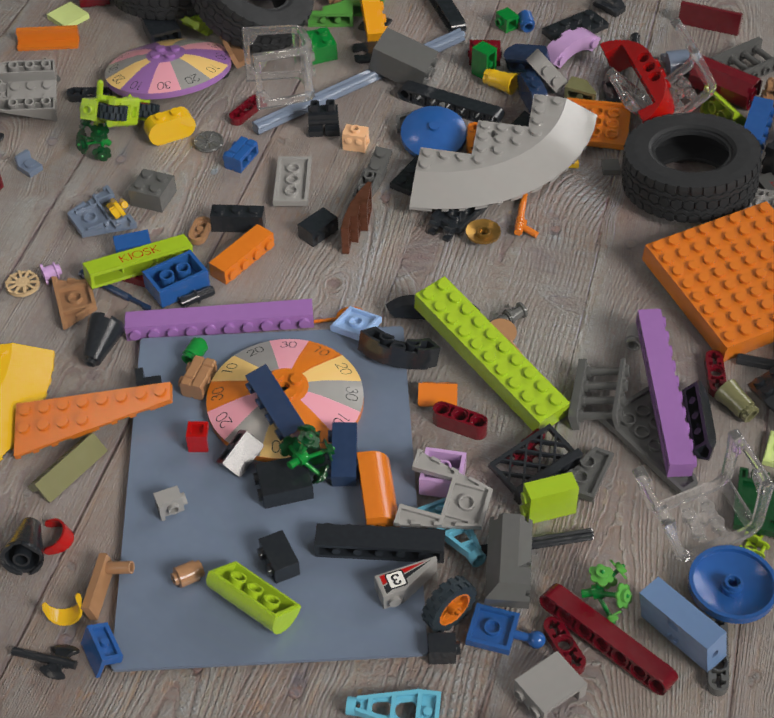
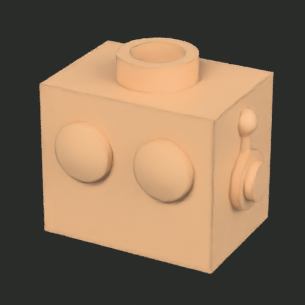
[341,124,370,153]

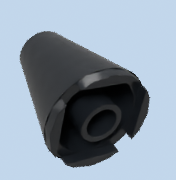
[82,312,125,367]
[0,517,44,575]

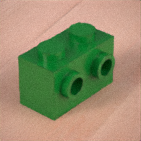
[471,41,497,79]

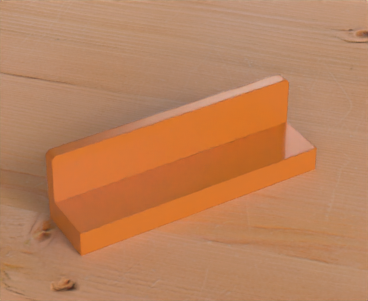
[16,25,80,51]

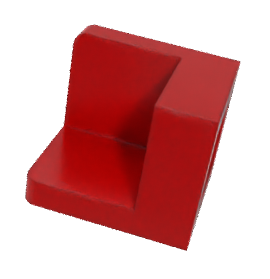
[186,421,209,452]

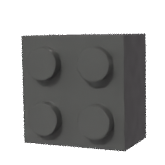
[128,169,177,213]

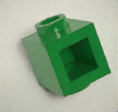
[495,7,519,33]

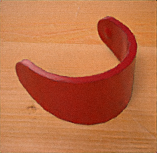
[44,518,74,555]

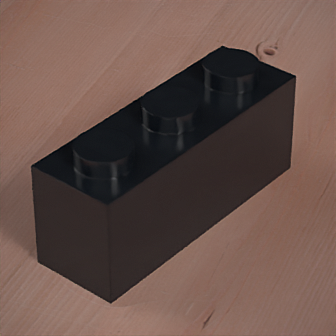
[210,204,266,233]

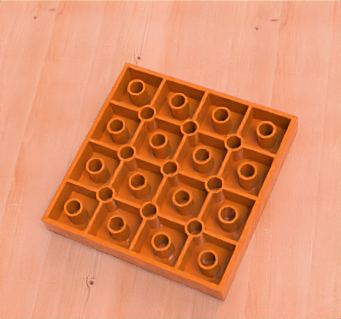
[642,201,774,362]

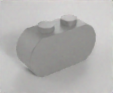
[526,48,568,93]

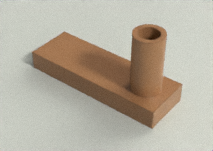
[81,553,135,620]

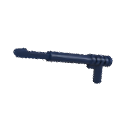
[78,269,151,310]

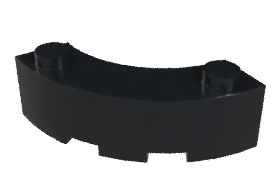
[357,326,440,370]

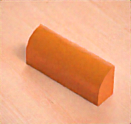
[357,451,401,527]

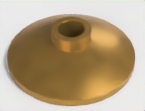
[466,219,501,244]

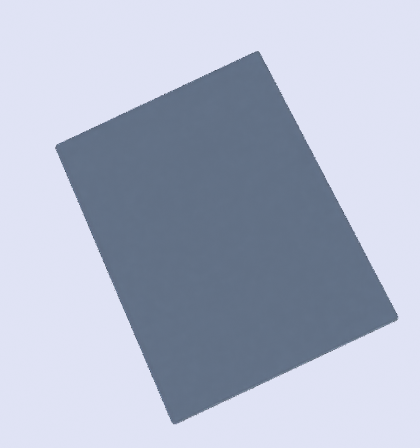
[111,326,428,672]

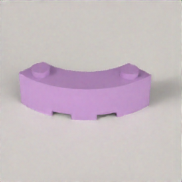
[547,27,601,69]

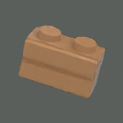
[178,355,218,400]

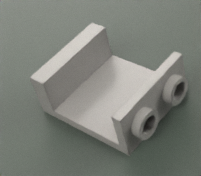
[513,651,587,718]

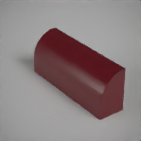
[678,0,743,36]

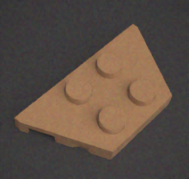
[51,276,97,330]

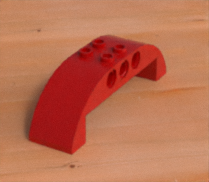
[600,40,675,123]

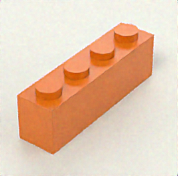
[209,224,275,285]

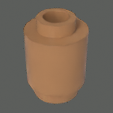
[171,560,205,588]

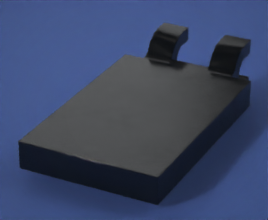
[428,207,488,242]

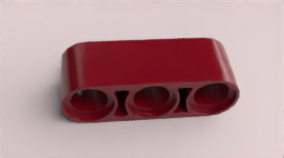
[433,401,488,440]

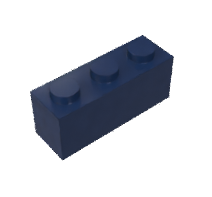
[327,422,357,486]

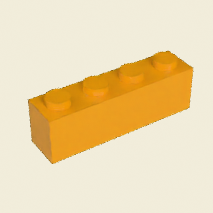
[360,0,388,42]

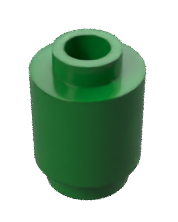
[181,337,208,364]

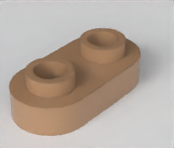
[188,216,211,245]

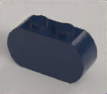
[503,44,551,74]
[517,70,548,114]

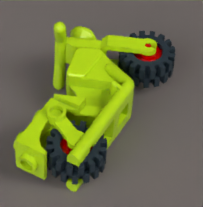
[79,79,160,127]

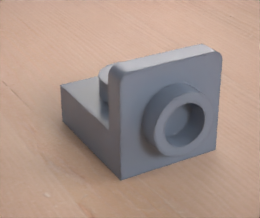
[14,149,43,178]

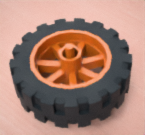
[421,576,477,633]

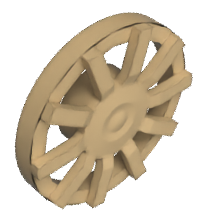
[5,270,40,297]

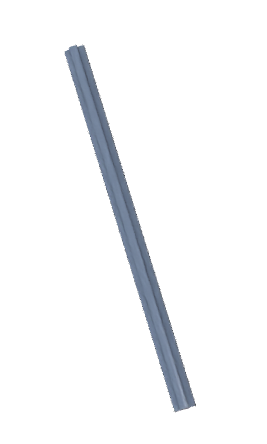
[252,28,466,135]

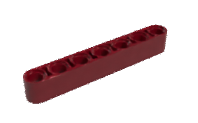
[539,583,678,696]

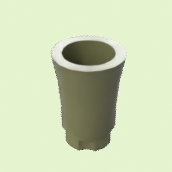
[714,379,759,423]

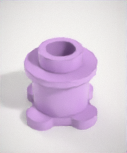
[39,262,62,285]

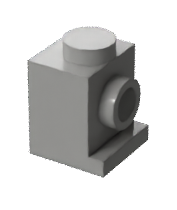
[153,486,188,521]

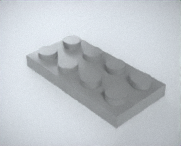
[273,156,312,207]

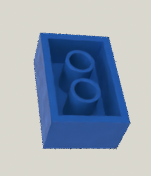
[142,250,210,308]

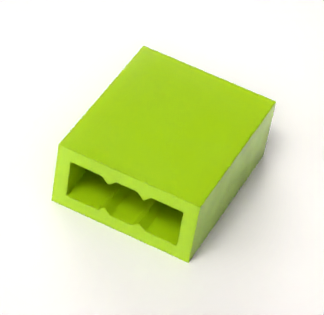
[520,472,579,524]

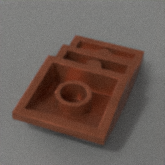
[341,182,372,254]

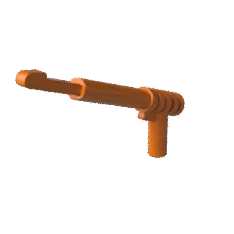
[514,193,539,238]

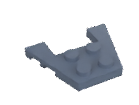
[67,185,137,238]

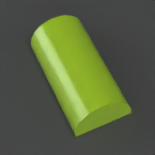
[206,561,302,634]

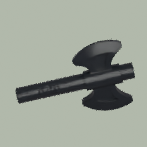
[11,645,80,680]

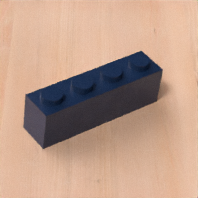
[245,364,304,441]

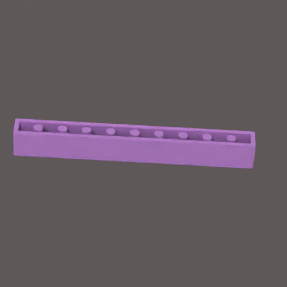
[125,299,314,341]
[636,309,697,477]

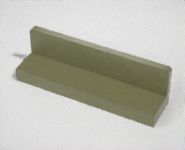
[28,432,107,503]

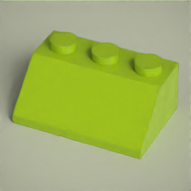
[700,85,746,126]

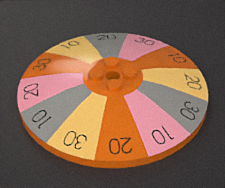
[206,339,364,462]

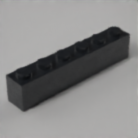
[314,523,445,563]

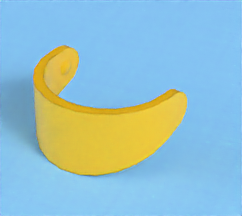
[42,593,82,626]

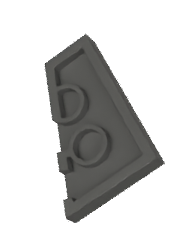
[567,447,614,503]

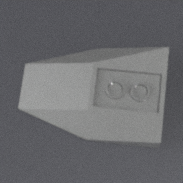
[0,59,57,121]

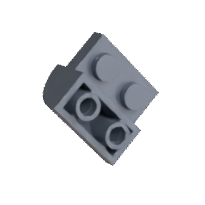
[660,48,700,76]

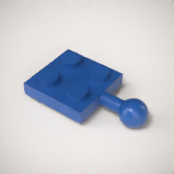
[465,603,546,655]

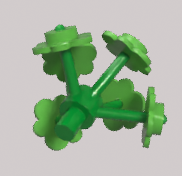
[581,559,632,624]

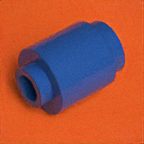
[518,10,535,33]

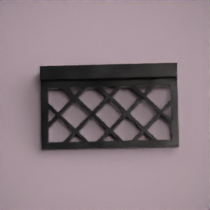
[488,424,583,505]

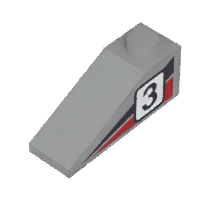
[374,556,437,609]

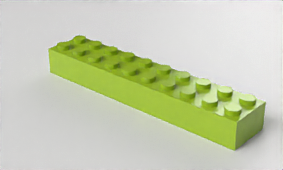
[414,276,570,431]

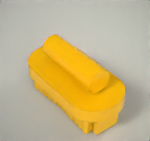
[106,198,128,219]

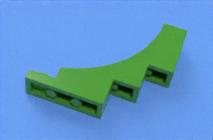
[308,0,384,27]

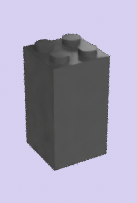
[369,27,439,85]

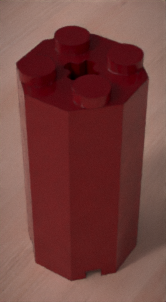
[686,55,763,111]

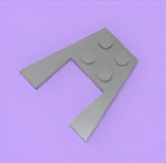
[394,449,493,530]

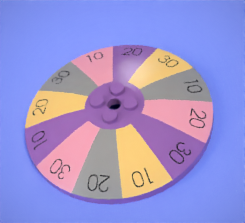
[105,39,232,99]

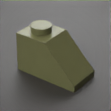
[564,76,597,100]

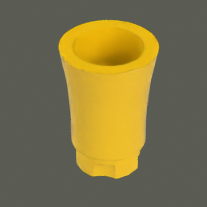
[482,69,518,95]

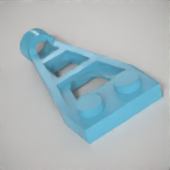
[418,498,486,567]
[345,689,442,718]

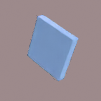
[330,306,382,341]

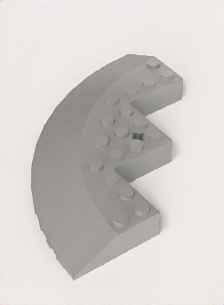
[409,94,597,212]

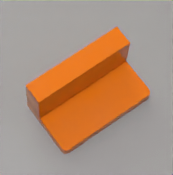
[418,382,458,407]

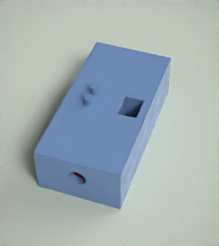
[639,576,727,673]

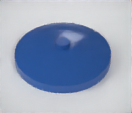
[401,106,467,157]
[688,545,774,624]

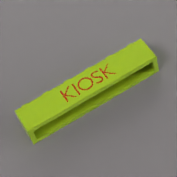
[82,234,193,289]

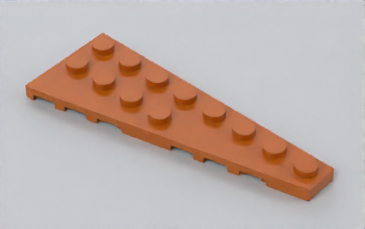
[14,382,173,459]

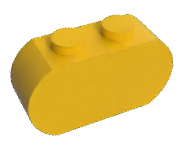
[144,106,196,146]

